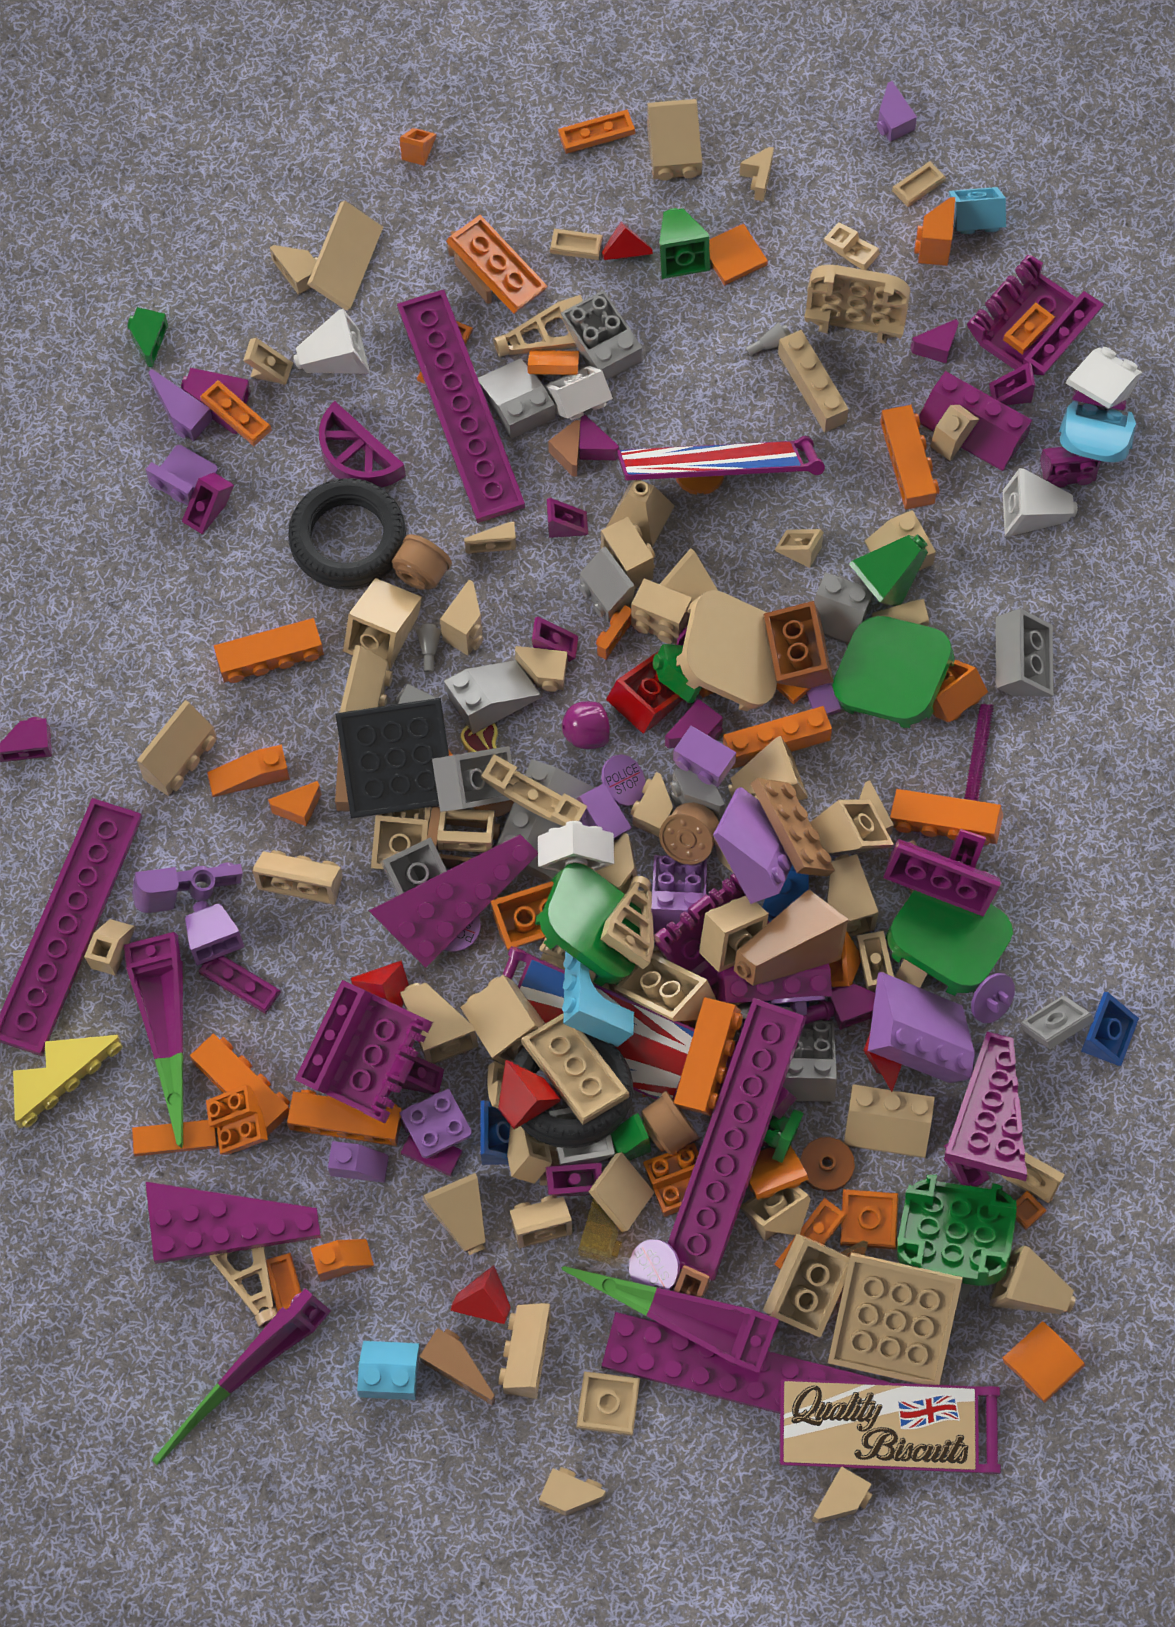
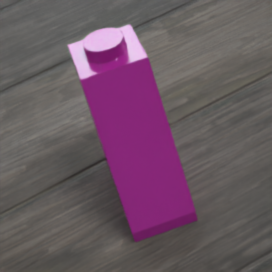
[181,367,251,434]

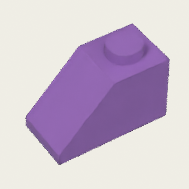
[877,81,917,142]
[328,1141,389,1183]

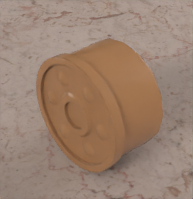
[392,534,452,590]
[659,802,719,865]
[641,1091,700,1155]

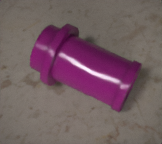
[804,1000,834,1025]

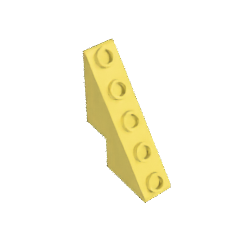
[13,1035,123,1128]

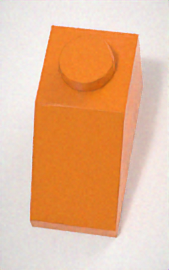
[311,1239,374,1282]

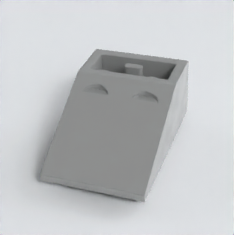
[561,290,642,380]
[783,1020,837,1102]

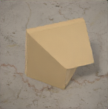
[740,1187,811,1241]

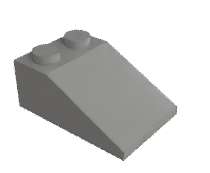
[478,358,555,439]
[444,660,541,734]
[432,746,512,812]

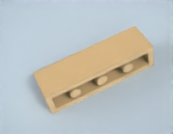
[778,330,849,433]

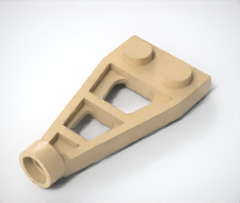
[493,295,583,357]
[601,876,654,969]
[209,1247,277,1329]

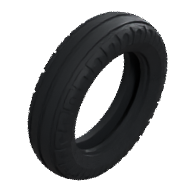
[288,478,406,590]
[512,1033,633,1148]

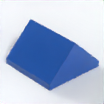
[1081,992,1139,1066]
[480,1100,511,1165]

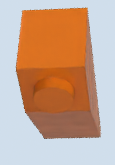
[207,744,290,797]

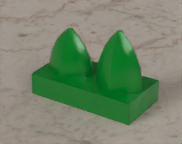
[764,1109,804,1163]

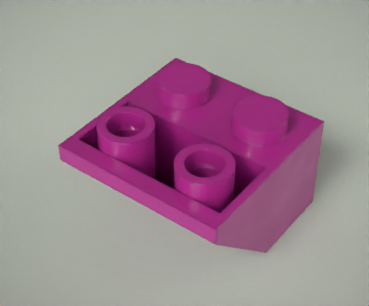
[1040,447,1101,488]

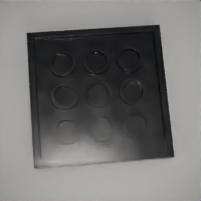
[335,698,449,819]

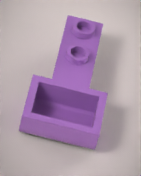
[132,862,243,913]

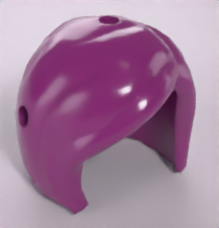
[562,701,610,750]

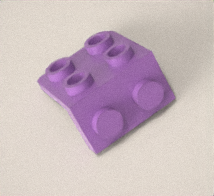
[146,445,218,506]
[399,1088,472,1158]

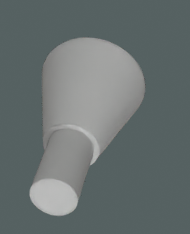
[746,322,790,356]
[416,624,441,672]

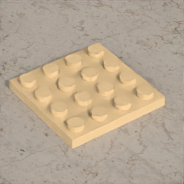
[828,1253,962,1385]

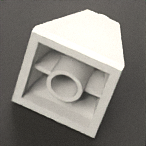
[294,309,370,374]
[1003,468,1078,536]

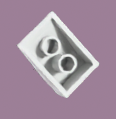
[1066,347,1142,408]

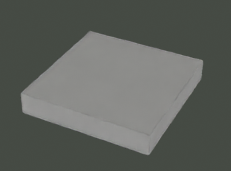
[1020,996,1094,1049]

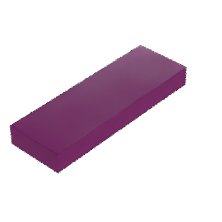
[198,956,281,1014]

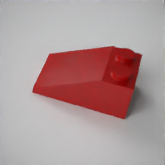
[606,652,683,734]

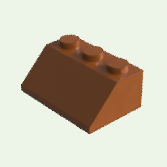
[764,601,834,689]

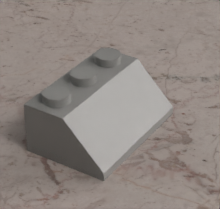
[995,608,1054,697]

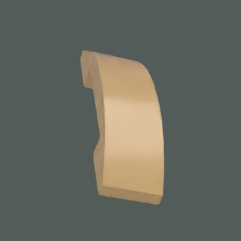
[481,755,587,826]

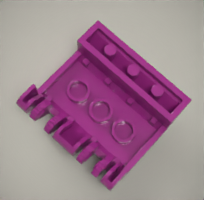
[967,255,1104,375]
[654,873,770,1000]
[295,980,433,1123]

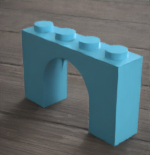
[562,951,634,1047]

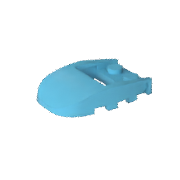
[1059,400,1136,462]

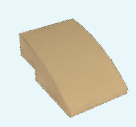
[371,807,432,869]

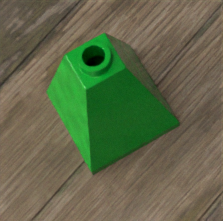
[659,208,710,279]
[849,534,928,606]

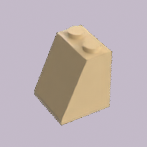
[647,99,702,181]
[343,578,422,671]
[810,799,894,856]
[826,854,879,937]
[460,975,546,1065]
[400,983,479,1064]

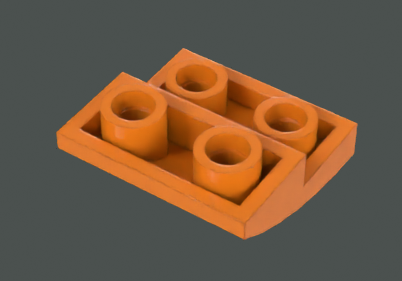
[206,1085,268,1155]
[643,1143,699,1217]
[748,1146,809,1200]
[1002,1321,1085,1403]

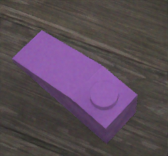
[148,369,213,441]

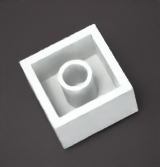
[544,366,613,420]
[538,821,614,872]

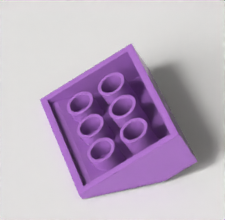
[713,787,792,904]
[868,972,975,1083]

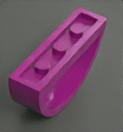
[319,401,406,488]

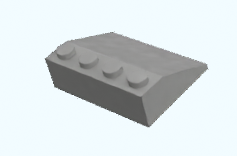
[497,759,594,881]

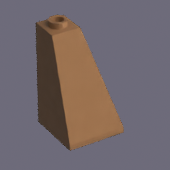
[734,890,848,986]

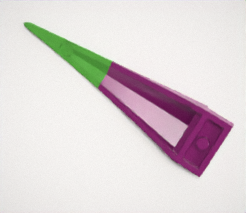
[124,932,183,1148]
[561,1266,779,1373]
[152,1288,331,1465]

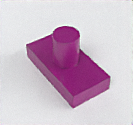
[401,1134,463,1177]

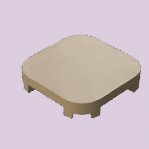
[804,264,911,344]
[676,590,777,711]

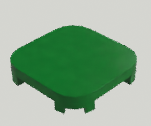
[833,616,955,728]
[535,862,642,986]
[885,890,1013,996]
[897,1174,1017,1286]

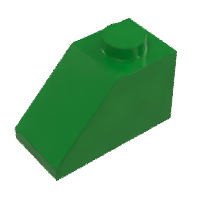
[127,307,168,368]
[653,644,702,703]
[611,1113,652,1161]

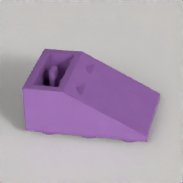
[651,855,707,933]

